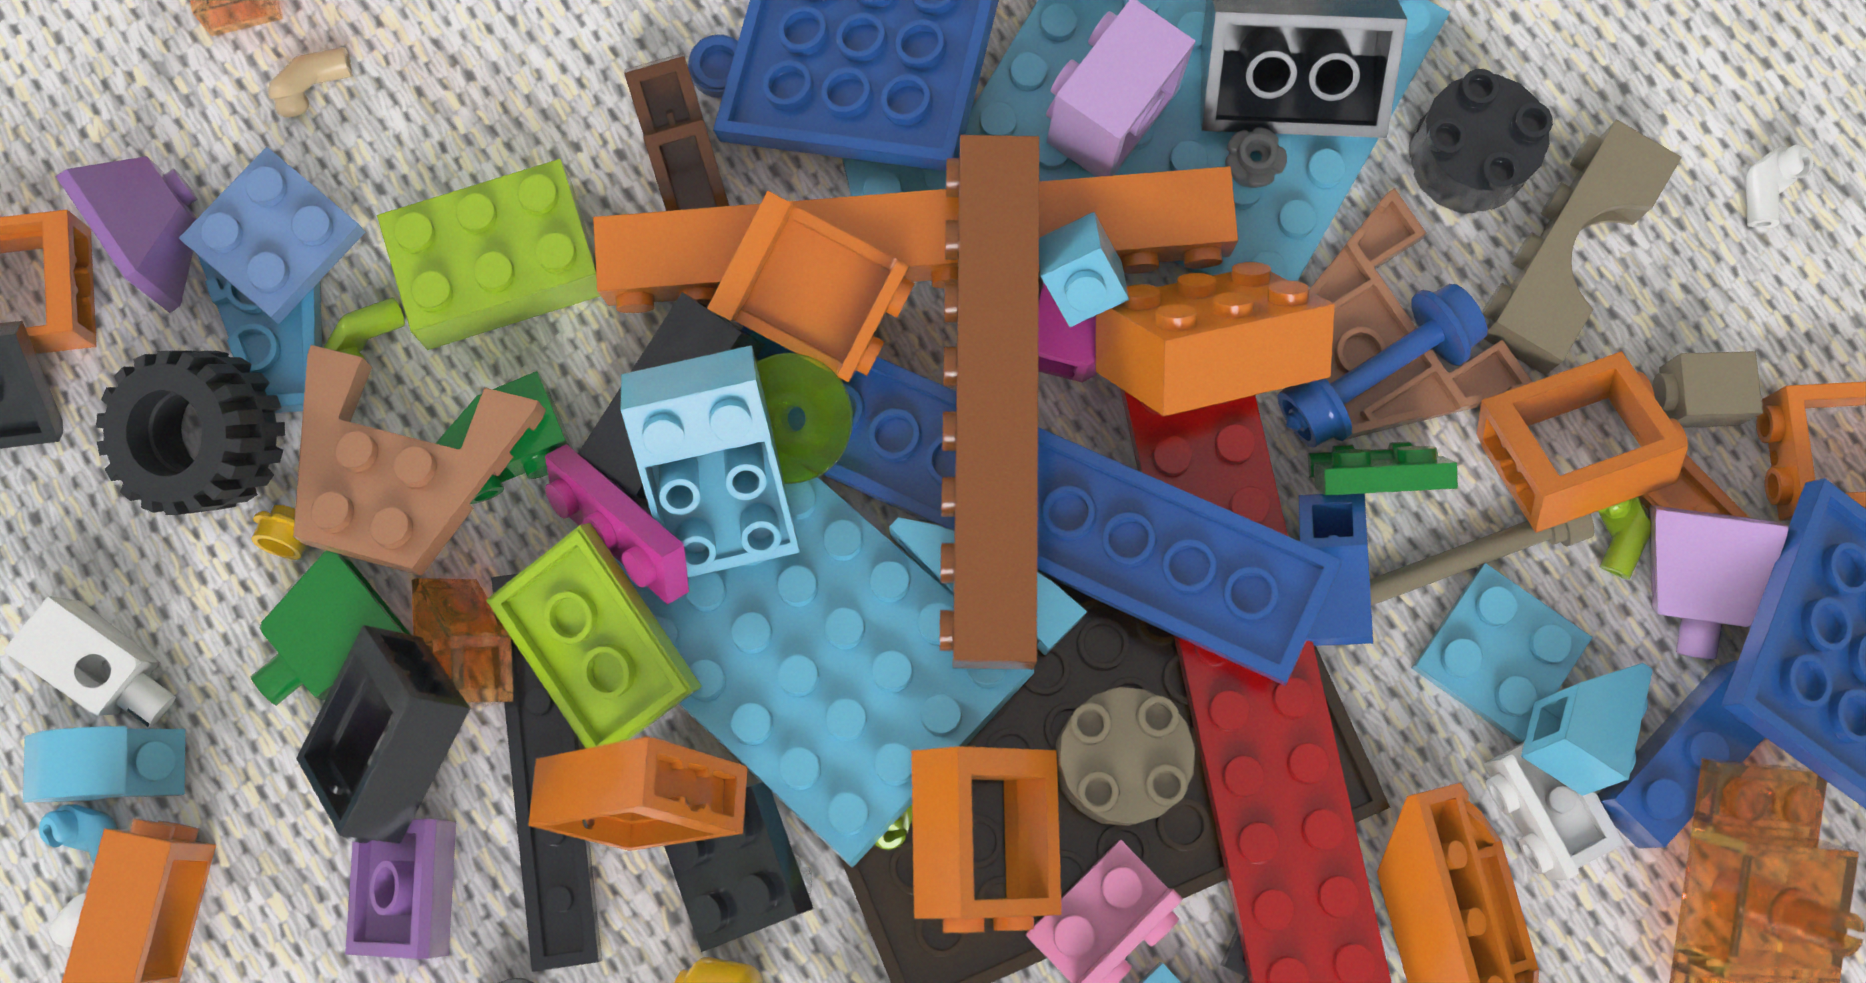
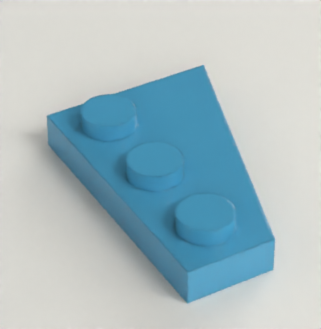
[198,256,322,413]

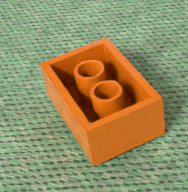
[1096,262,1335,416]

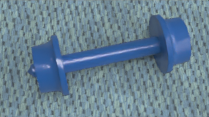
[1277,284,1488,448]

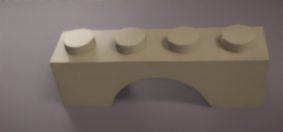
[1482,119,1682,375]

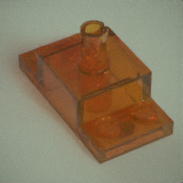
[1669,758,1865,983]

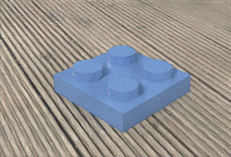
[179,147,365,324]

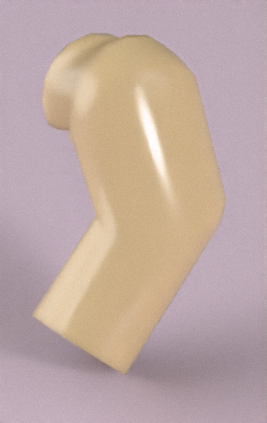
[268,47,353,118]

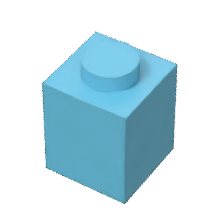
[1039,212,1129,327]

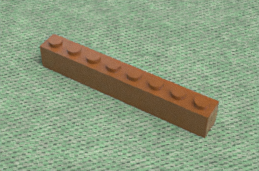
[939,135,1039,670]

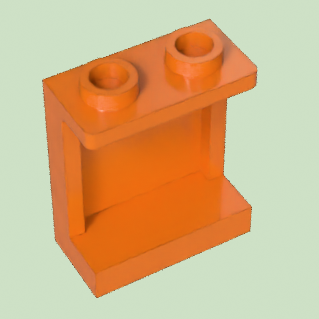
[707,190,915,382]

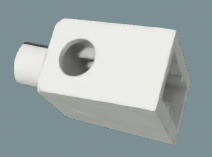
[3,596,176,728]

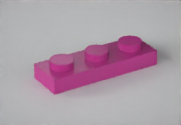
[545,444,689,605]

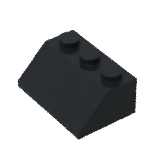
[1201,0,1408,138]

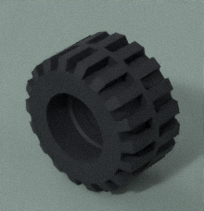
[96,351,285,515]

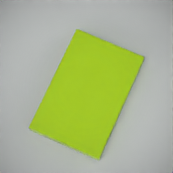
[486,523,702,748]

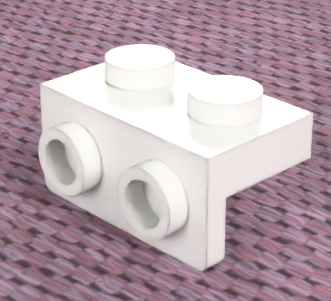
[1483,741,1625,880]

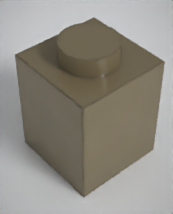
[1652,351,1763,428]

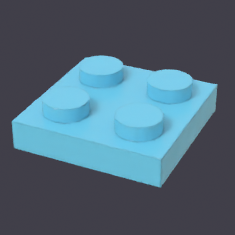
[1411,563,1593,743]

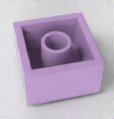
[1046,0,1195,177]

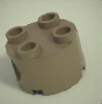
[1055,687,1195,826]

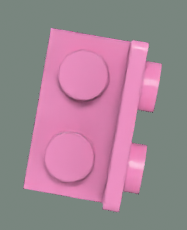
[1024,840,1183,983]

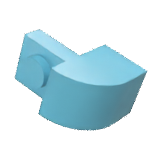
[23,726,186,803]

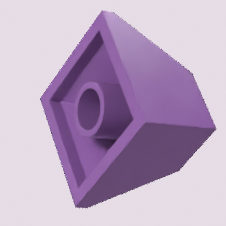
[56,156,197,313]

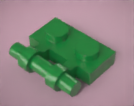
[1307,442,1458,495]

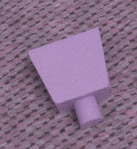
[1649,505,1788,659]

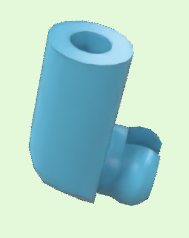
[39,804,118,865]

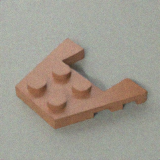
[1309,188,1532,440]
[293,345,546,576]

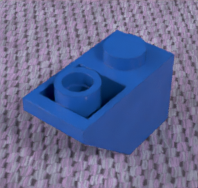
[1298,493,1373,646]

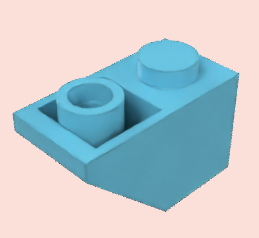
[1521,663,1653,796]

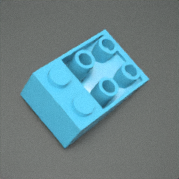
[621,345,800,578]

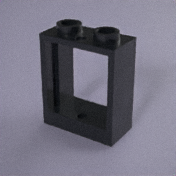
[296,625,471,844]

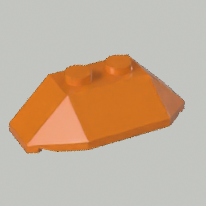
[1377,782,1539,983]

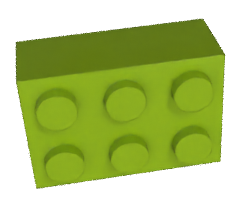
[377,158,600,350]

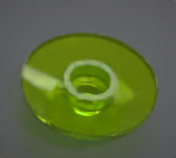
[756,353,853,484]

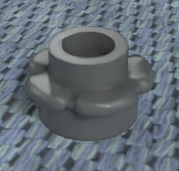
[1225,128,1287,188]

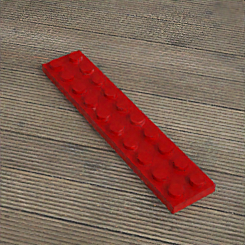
[1120,388,1392,983]

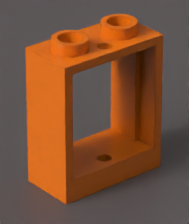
[0,209,97,354]
[1476,351,1688,533]
[1756,381,1866,521]
[528,736,748,851]
[911,746,1062,933]
[61,818,216,983]

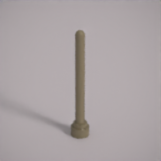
[1370,514,1594,606]

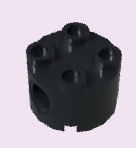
[1409,69,1553,213]

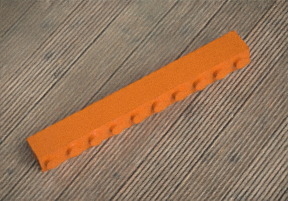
[593,166,1238,313]

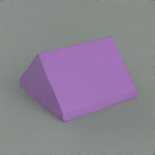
[345,819,456,959]

